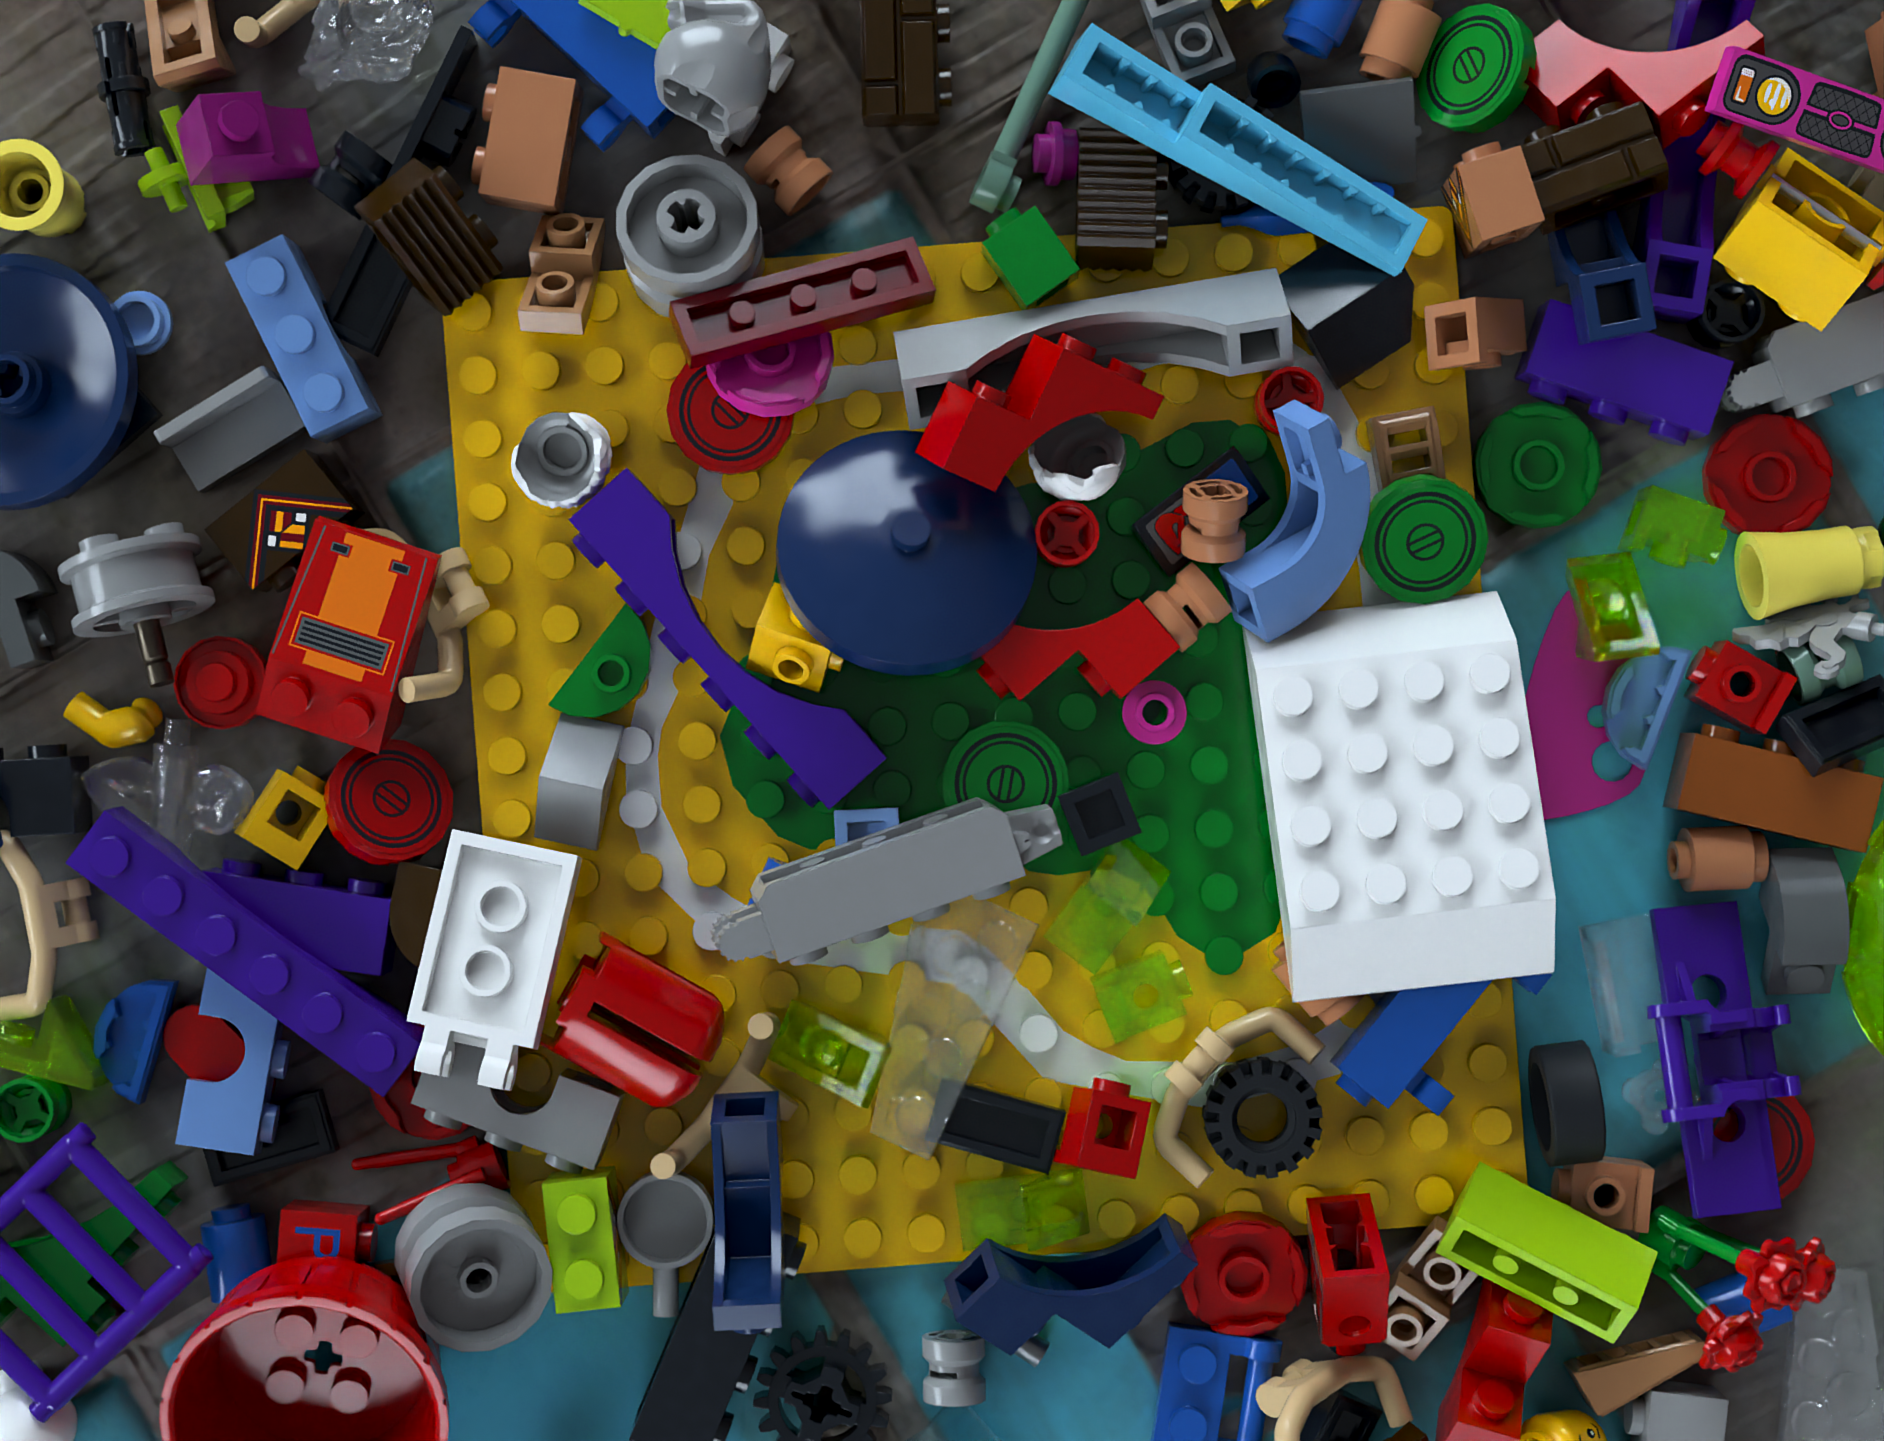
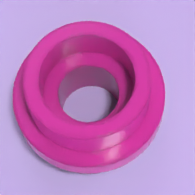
[1122,680,1187,745]

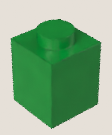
[981,206,1080,310]

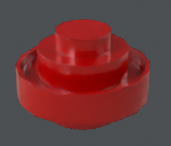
[173,636,267,730]

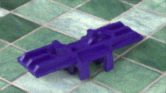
[1646,901,1802,1218]

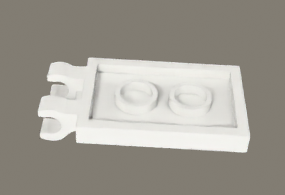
[406,829,583,1091]

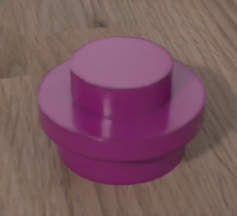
[1031,121,1079,186]

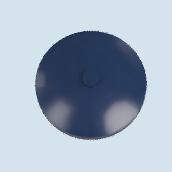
[0,253,138,511]
[776,430,1037,676]

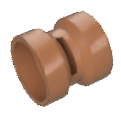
[743,125,833,217]
[1180,479,1249,563]
[1143,562,1232,652]

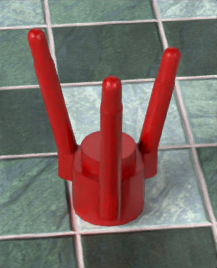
[351,1135,511,1225]

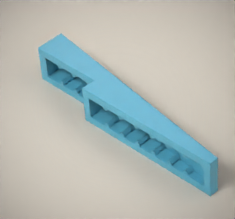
[1048,23,1428,277]

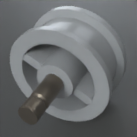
[57,522,216,688]

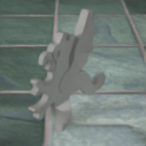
[1732,594,1884,680]

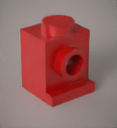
[1684,640,1798,734]
[1053,1078,1151,1179]

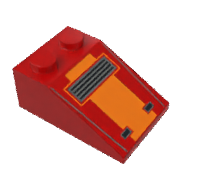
[256,516,442,754]

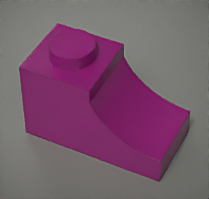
[176,91,320,186]

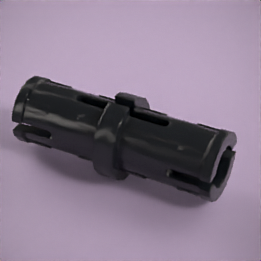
[92,21,156,158]

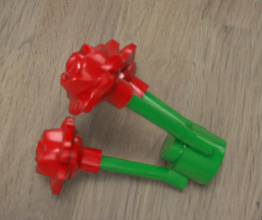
[1638,1205,1836,1373]

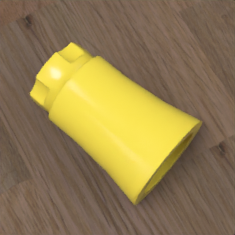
[0,139,87,237]
[1734,525,1884,620]

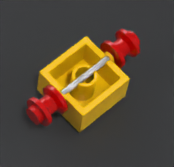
[1695,119,1884,331]

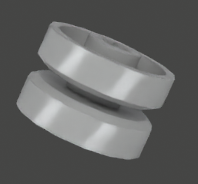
[616,154,765,318]
[394,1183,553,1352]

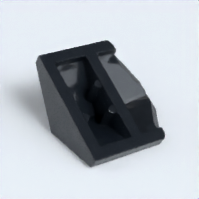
[1279,242,1414,390]

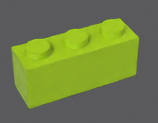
[1435,1161,1658,1344]

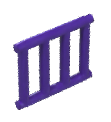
[0,1122,214,1423]

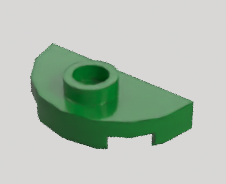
[548,603,652,718]

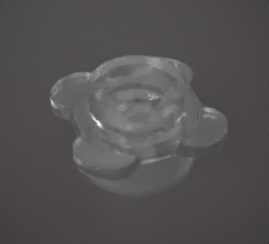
[1621,1059,1698,1135]

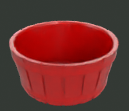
[159,1256,449,1441]

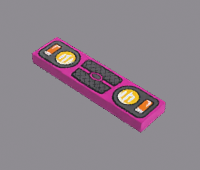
[1704,46,1884,174]

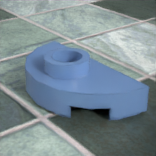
[1601,646,1693,770]

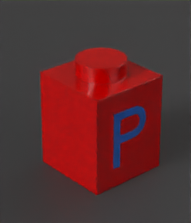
[277,1199,378,1265]

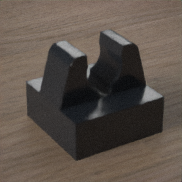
[1057,772,1142,856]

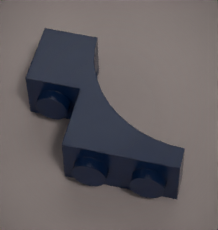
[1547,209,1657,345]
[710,1091,786,1334]
[944,1213,1198,1356]

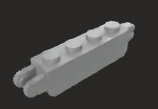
[1719,291,1884,419]
[710,797,1063,966]

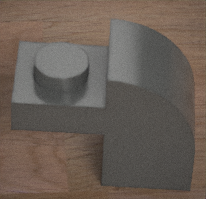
[0,550,58,669]
[1759,847,1850,995]

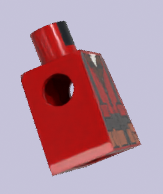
[1306,1193,1390,1356]

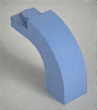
[1219,399,1370,643]

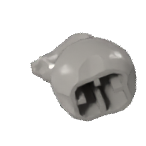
[654,0,771,137]

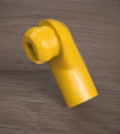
[63,691,163,748]

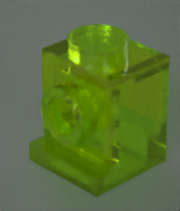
[1617,485,1727,569]
[1089,950,1193,1044]

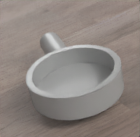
[617,1171,715,1317]

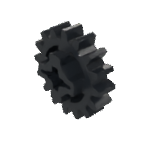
[753,1325,893,1441]

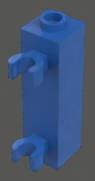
[468,0,676,152]
[1330,973,1552,1116]

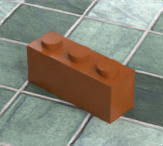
[1662,723,1884,853]

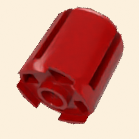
[539,931,725,1107]

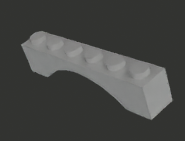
[893,268,1294,430]

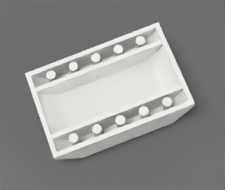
[1242,591,1556,1003]

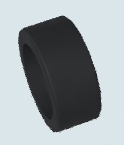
[1528,1040,1606,1167]

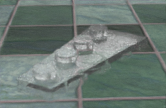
[870,895,1039,1160]
[1777,1265,1884,1441]

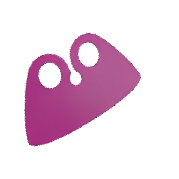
[1525,586,1653,820]

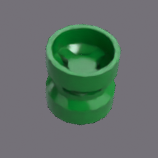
[0,1071,72,1143]

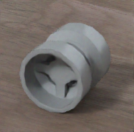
[922,1329,986,1407]

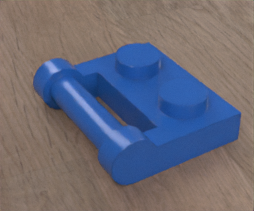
[1151,1321,1283,1441]

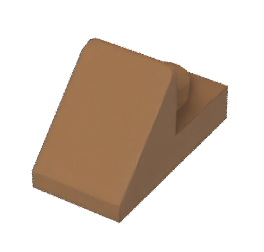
[144,0,236,92]

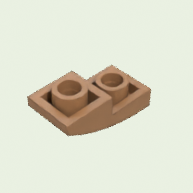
[517,213,606,335]
[1383,1215,1478,1362]

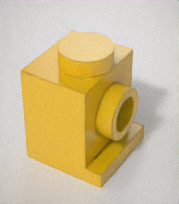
[234,765,328,870]

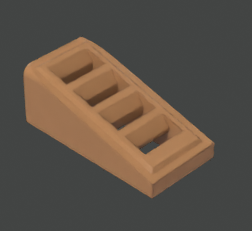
[1365,406,1446,492]
[1563,1329,1705,1417]

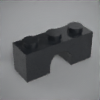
[0,744,93,837]

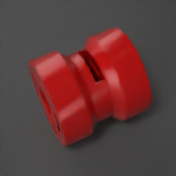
[1253,366,1324,436]
[1034,500,1100,568]

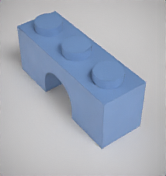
[225,234,383,444]
[175,968,291,1156]

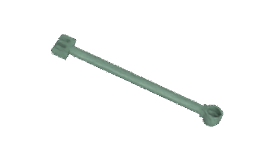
[969,0,1090,214]

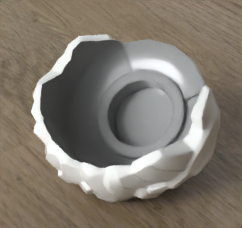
[511,412,613,509]
[1028,412,1126,501]

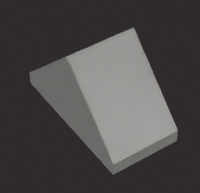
[534,712,625,851]

